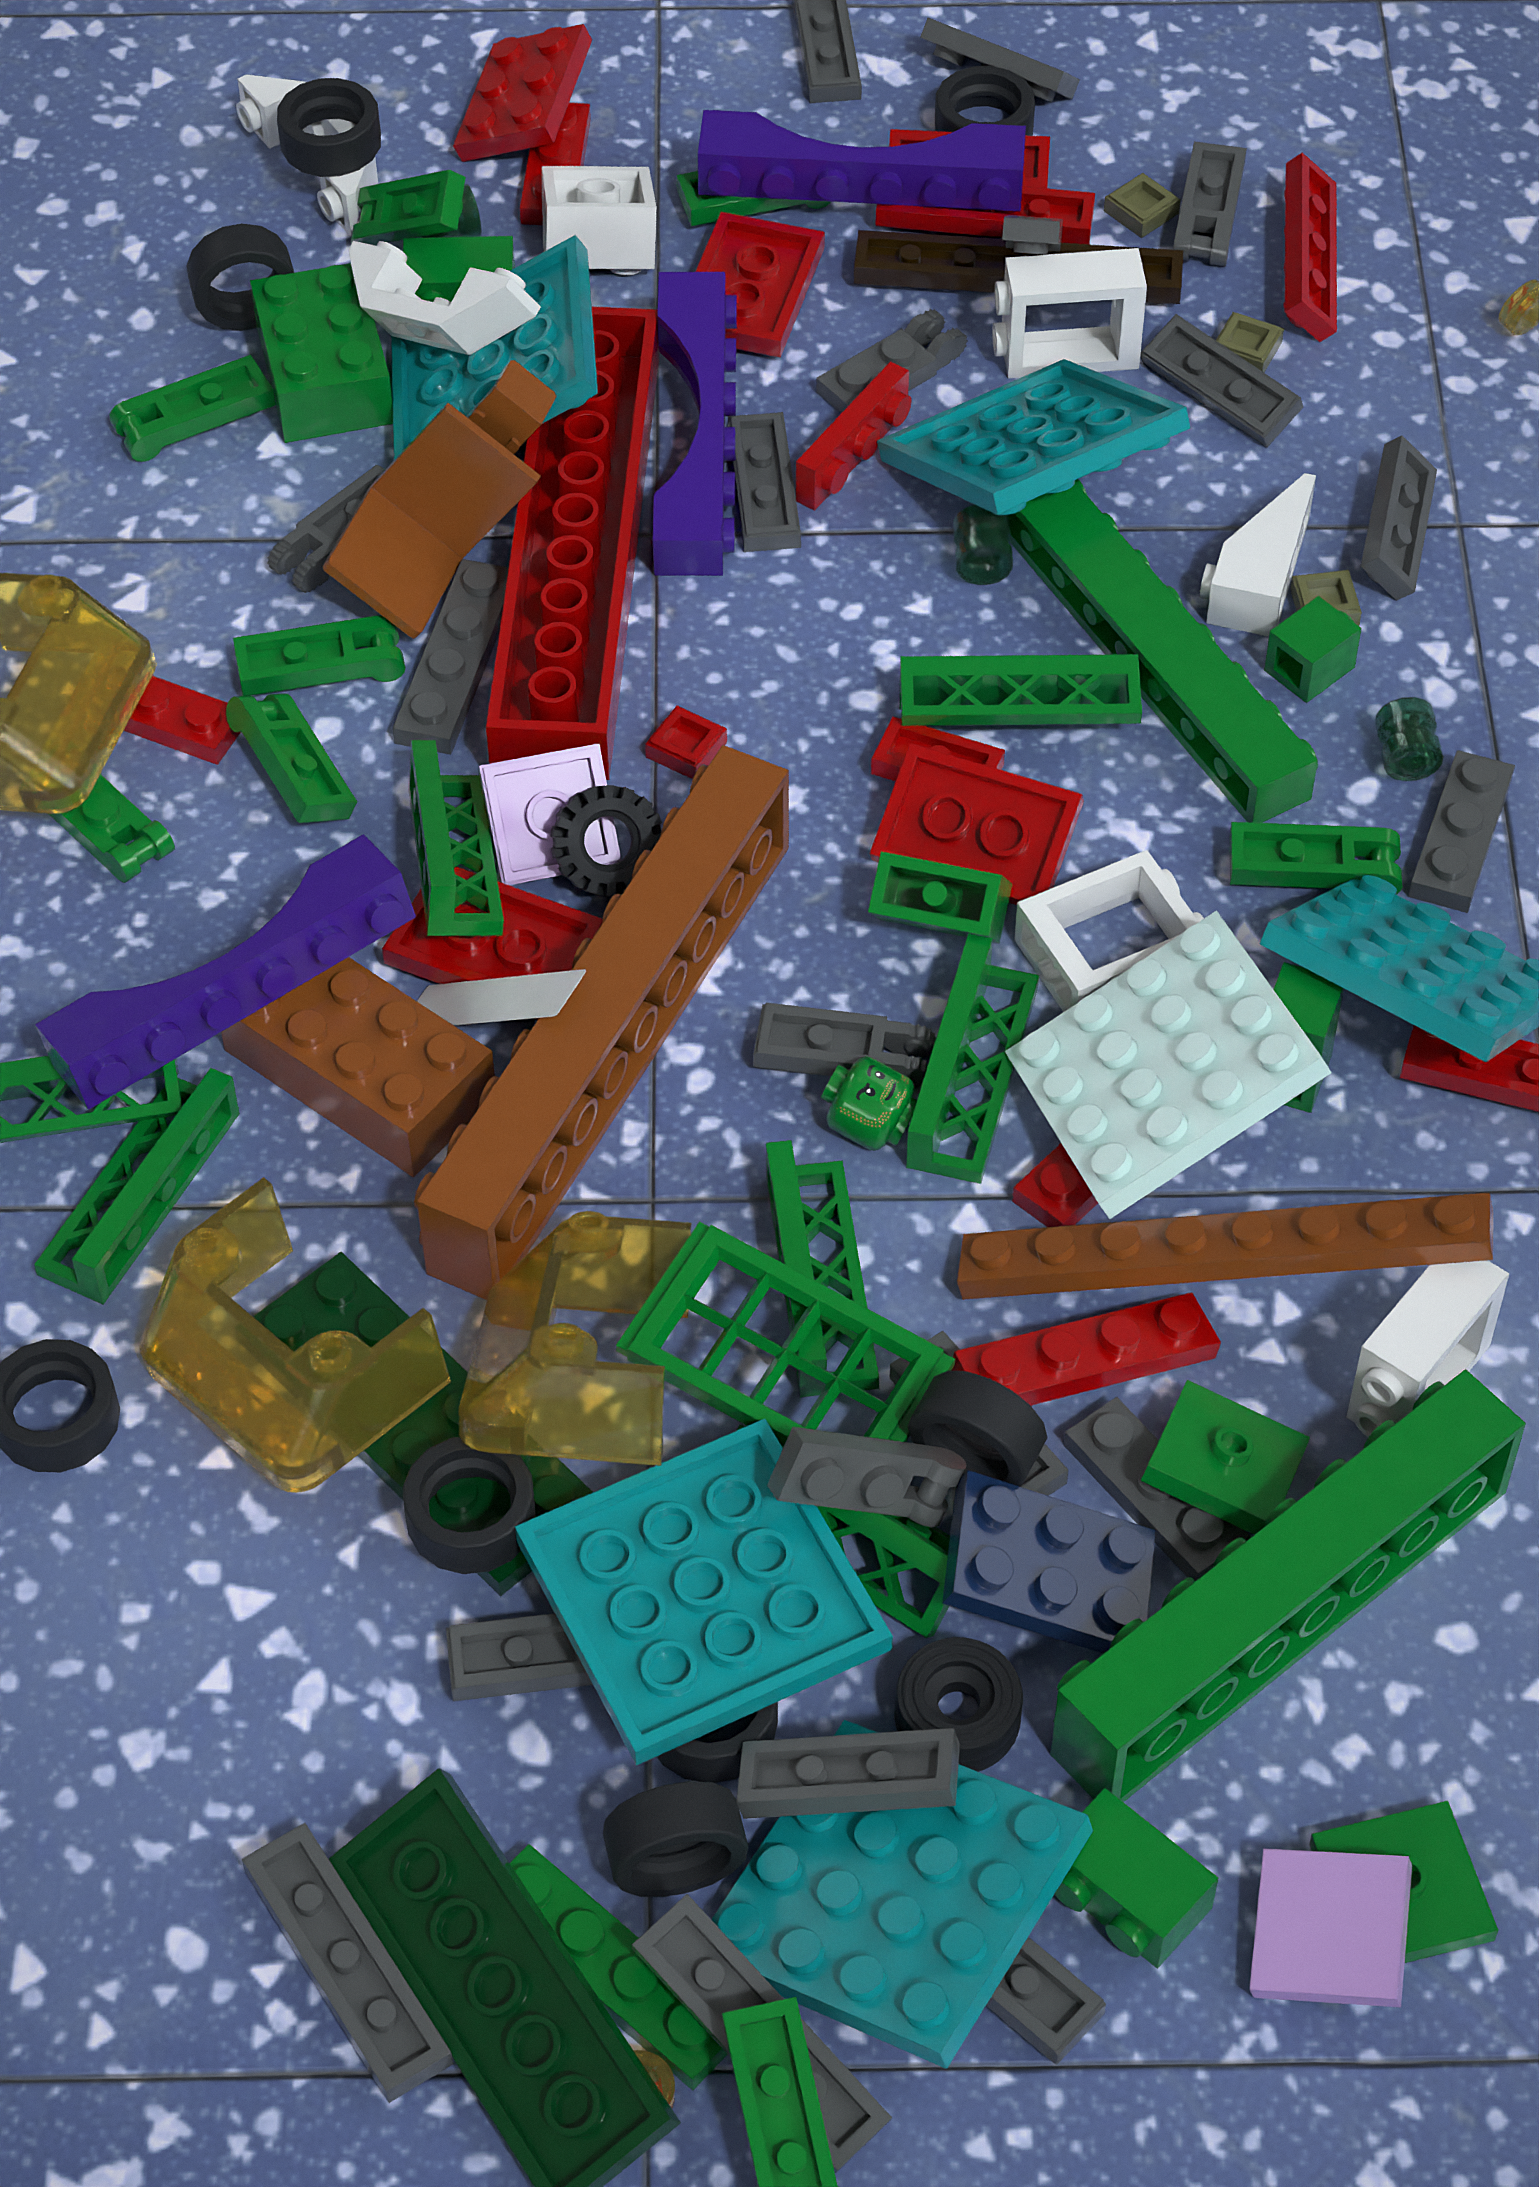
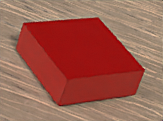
[645,705,727,779]

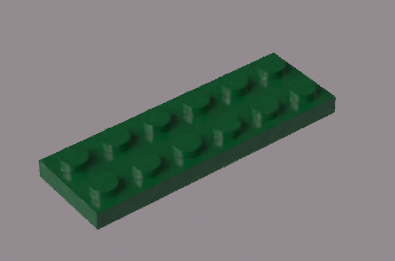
[239,1251,593,1597]
[329,1768,681,2187]

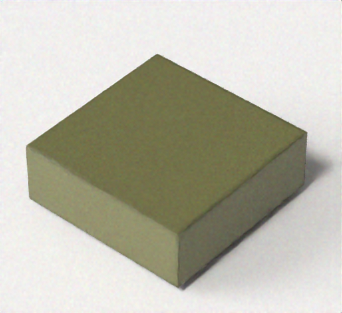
[1104,173,1181,238]
[1216,312,1284,372]
[1290,570,1362,626]

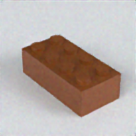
[221,957,495,1178]

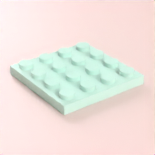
[1005,910,1332,1219]

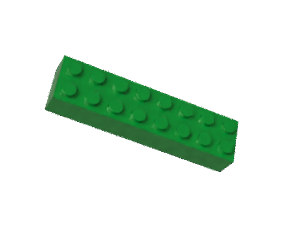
[1051,1369,1526,1802]

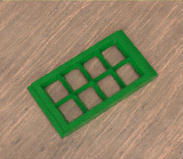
[616,1221,955,1446]

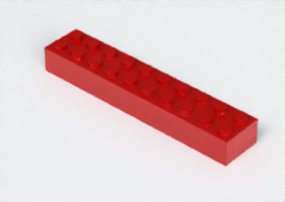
[486,306,660,780]

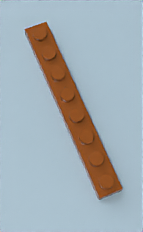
[957,1192,1493,1300]

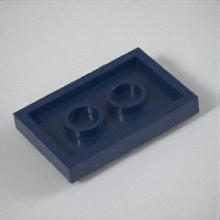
[942,1470,1155,1654]

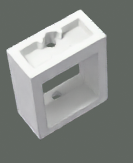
[992,248,1147,378]
[1014,850,1204,1012]
[1346,1260,1509,1437]

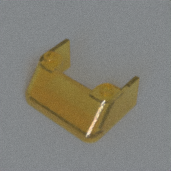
[0,573,157,814]
[139,1177,451,1493]
[459,1211,692,1466]

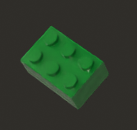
[250,263,393,443]

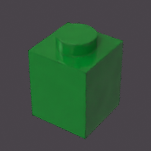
[1264,596,1362,703]

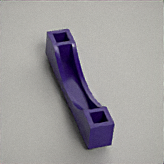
[698,110,1026,211]
[653,272,737,576]
[35,834,416,1110]

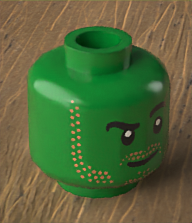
[821,1056,917,1151]

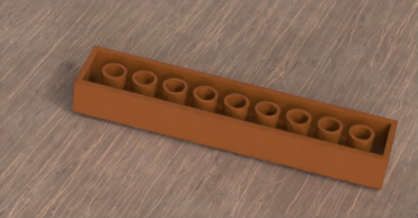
[414,745,789,1304]

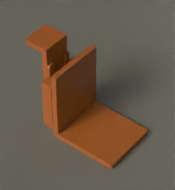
[323,360,556,639]

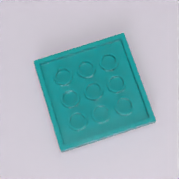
[391,235,598,460]
[877,359,1191,515]
[1259,875,1539,1062]
[515,1419,893,1766]
[711,1720,1093,2069]

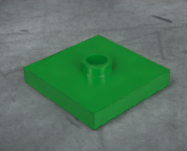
[1141,1380,1310,1535]
[1309,1801,1499,1963]

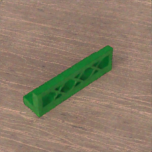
[899,654,1142,726]
[408,740,504,936]
[906,933,1039,1184]
[0,1055,182,1143]
[34,1068,240,1305]
[766,1140,879,1398]
[736,1424,950,1638]

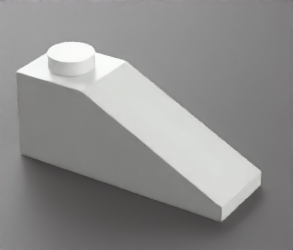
[1200,473,1316,636]

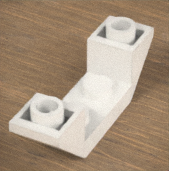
[236,75,378,237]
[348,241,541,355]

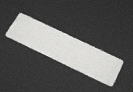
[417,969,586,1025]

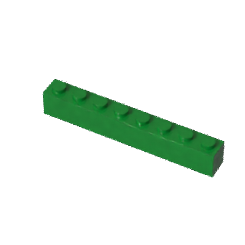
[995,479,1318,823]

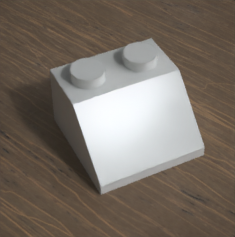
[542,166,656,275]

